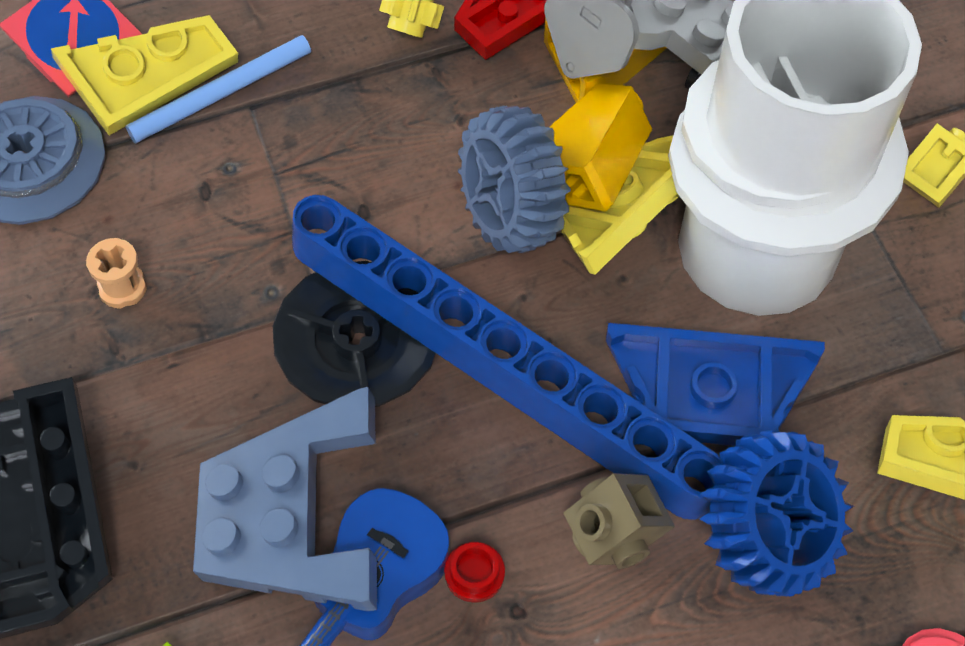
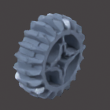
[458,106,571,253]

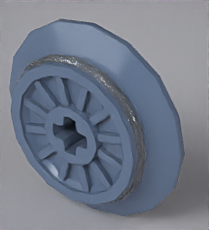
[0,96,106,225]

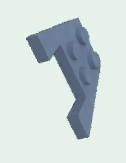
[193,387,377,611]

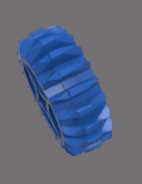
[699,430,855,597]

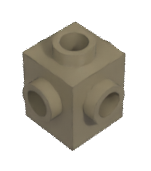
[563,473,675,569]

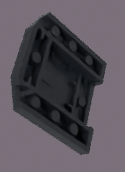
[0,377,113,639]

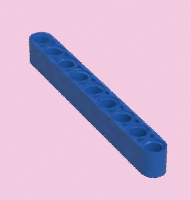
[292,195,722,520]

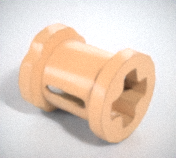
[86,238,147,309]

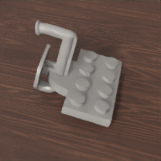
[544,0,734,79]

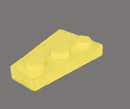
[51,15,238,136]

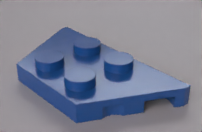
[606,323,825,446]

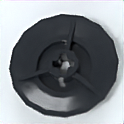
[272,261,436,407]

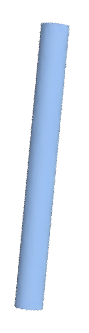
[125,35,311,144]

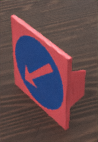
[0,0,142,98]

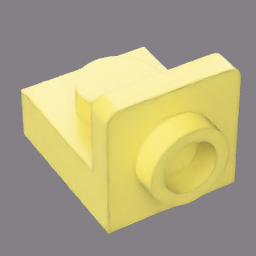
[903,123,965,208]

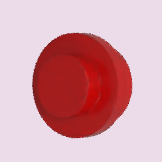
[444,542,505,603]

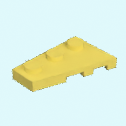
[877,415,965,500]

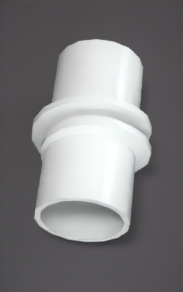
[668,0,922,316]

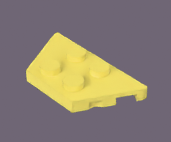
[560,135,679,275]

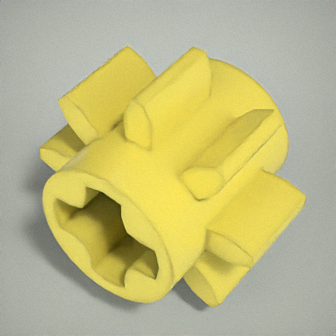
[379,0,444,38]

